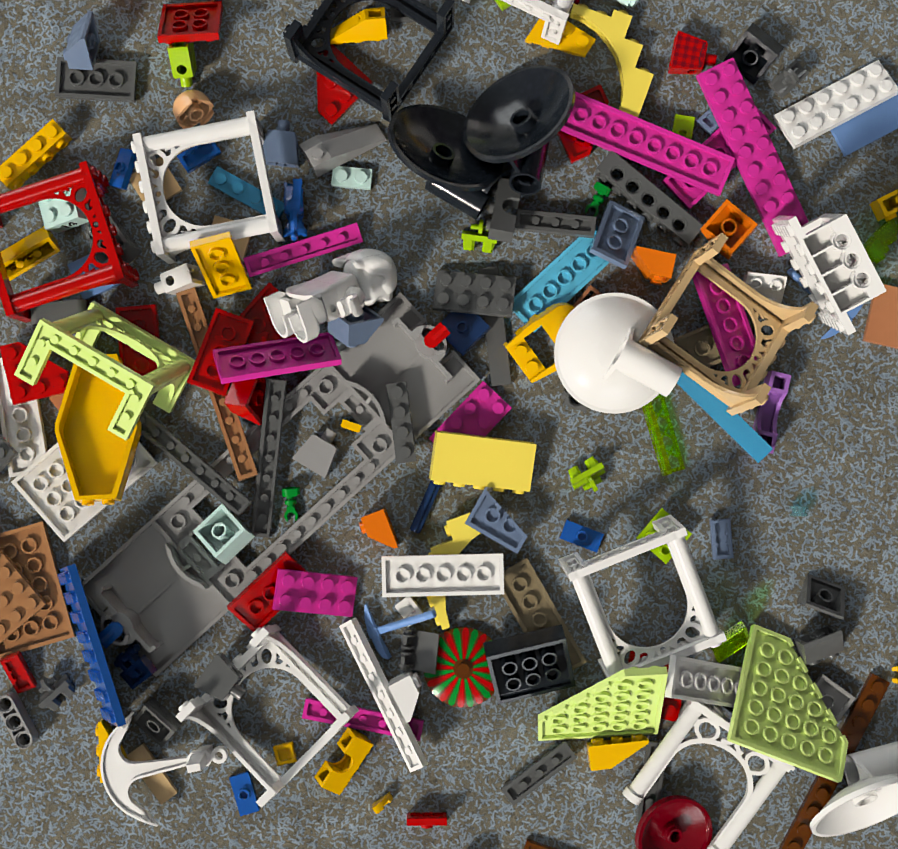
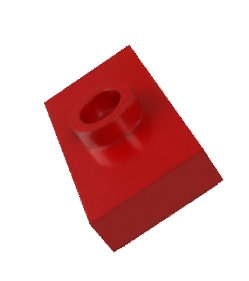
[0,651,37,694]
[407,812,447,829]

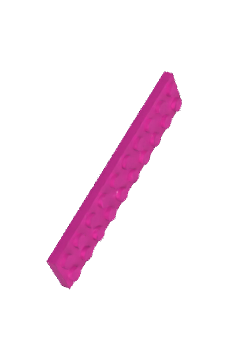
[696,58,809,257]
[560,92,735,196]

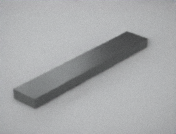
[478,266,511,387]

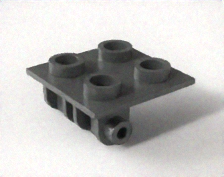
[399,628,440,674]

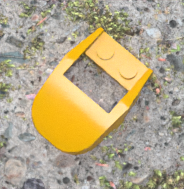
[503,302,574,383]

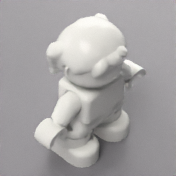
[263,248,397,343]

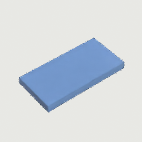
[830,84,898,157]

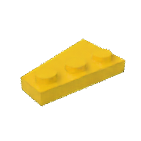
[525,18,596,58]

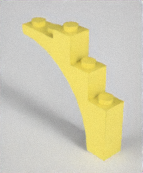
[569,4,654,117]
[427,512,480,630]

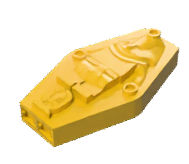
[55,354,142,506]

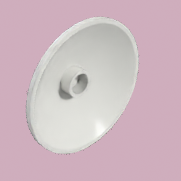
[554,293,682,414]
[810,741,898,837]

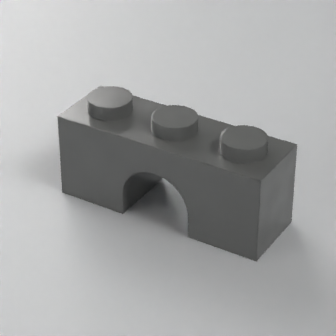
[485,178,521,243]

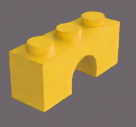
[315,727,373,795]

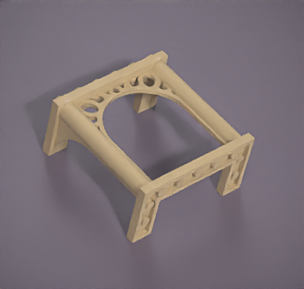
[637,233,819,416]

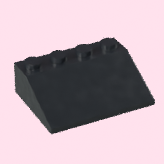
[483,624,576,704]

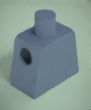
[263,120,299,168]

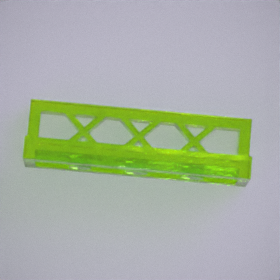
[642,394,685,476]

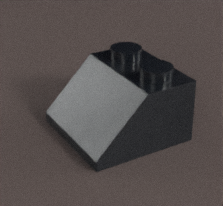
[723,23,784,85]

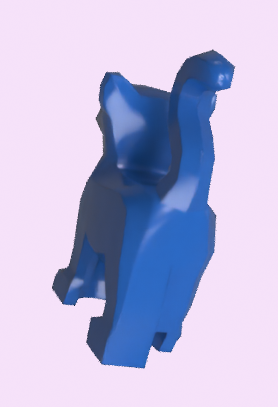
[283,179,308,241]

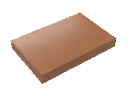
[862,284,898,349]

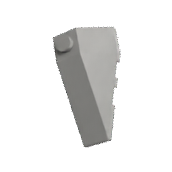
[298,124,386,178]

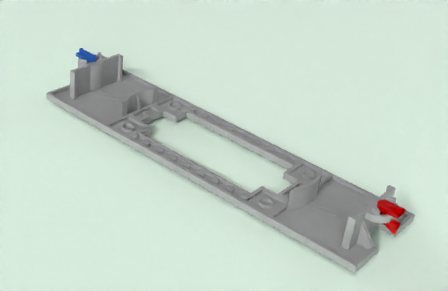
[82,292,481,677]

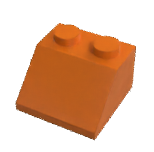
[700,199,758,260]
[631,246,676,285]
[359,508,400,549]

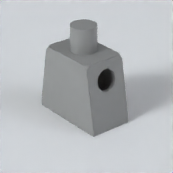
[292,428,338,478]

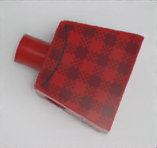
[668,31,717,75]

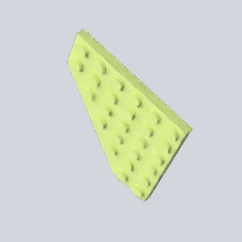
[727,624,849,783]
[538,666,668,741]

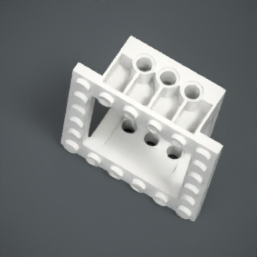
[771,213,886,335]

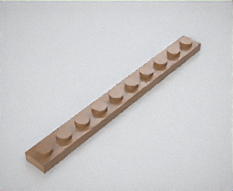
[176,287,259,481]

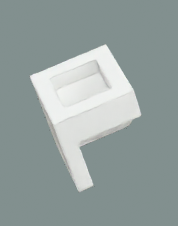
[395,597,424,627]

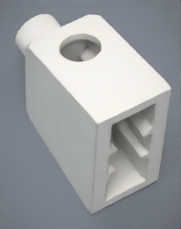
[154,263,206,295]

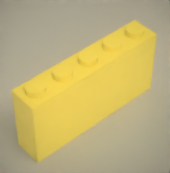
[429,430,537,494]

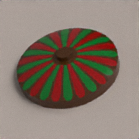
[424,627,494,708]

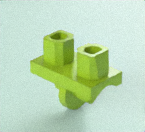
[461,219,497,253]
[568,456,605,492]

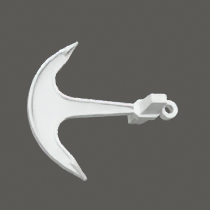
[100,711,228,827]

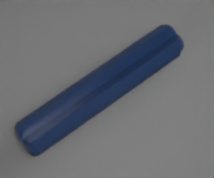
[410,480,441,534]

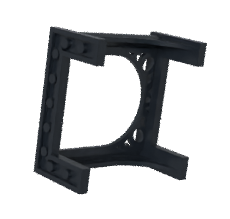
[283,0,455,122]

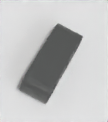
[30,299,88,326]

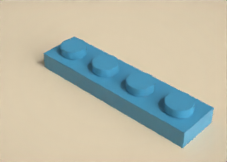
[208,166,284,219]

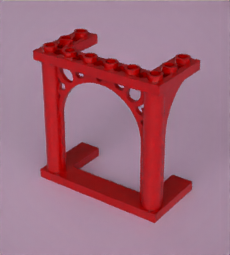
[0,161,140,323]

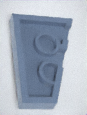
[465,488,527,554]

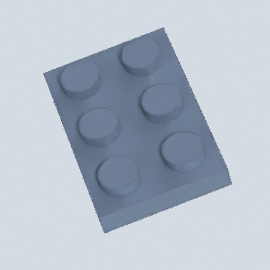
[589,200,645,269]

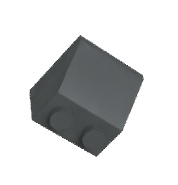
[793,625,844,666]

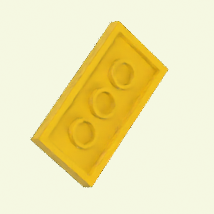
[189,231,252,299]

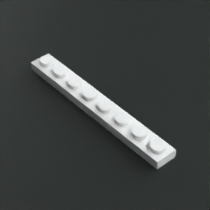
[339,617,428,773]

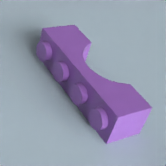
[753,371,791,454]

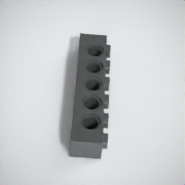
[595,151,703,248]

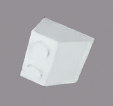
[388,670,422,723]

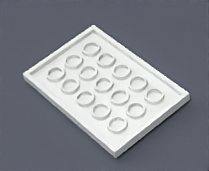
[11,442,158,542]

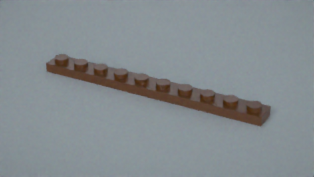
[779,672,890,849]

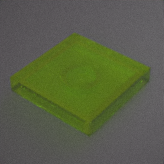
[710,621,750,663]

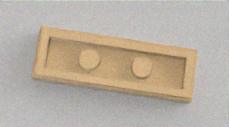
[127,743,179,805]

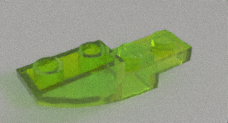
[863,219,898,264]

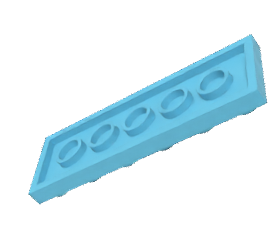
[513,225,610,334]

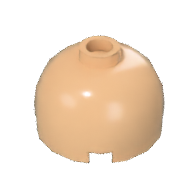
[173,89,214,129]

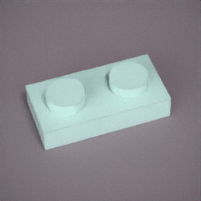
[331,166,373,190]

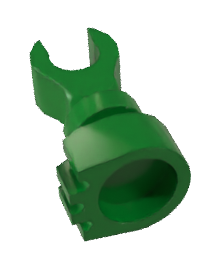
[585,182,612,217]
[282,487,300,522]

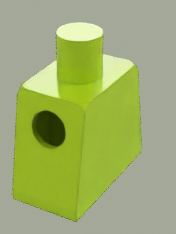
[167,42,197,87]

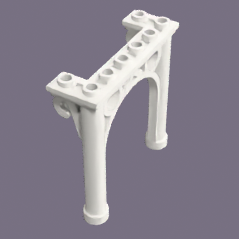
[622,701,795,849]

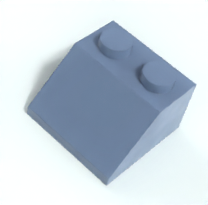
[63,11,100,70]
[328,305,384,348]

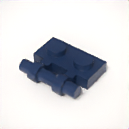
[114,644,157,690]

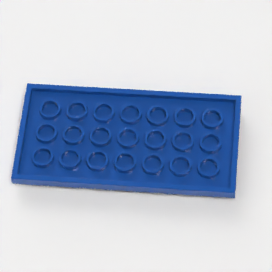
[57,564,126,727]

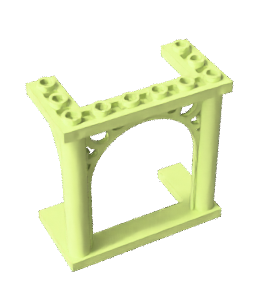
[14,301,195,441]

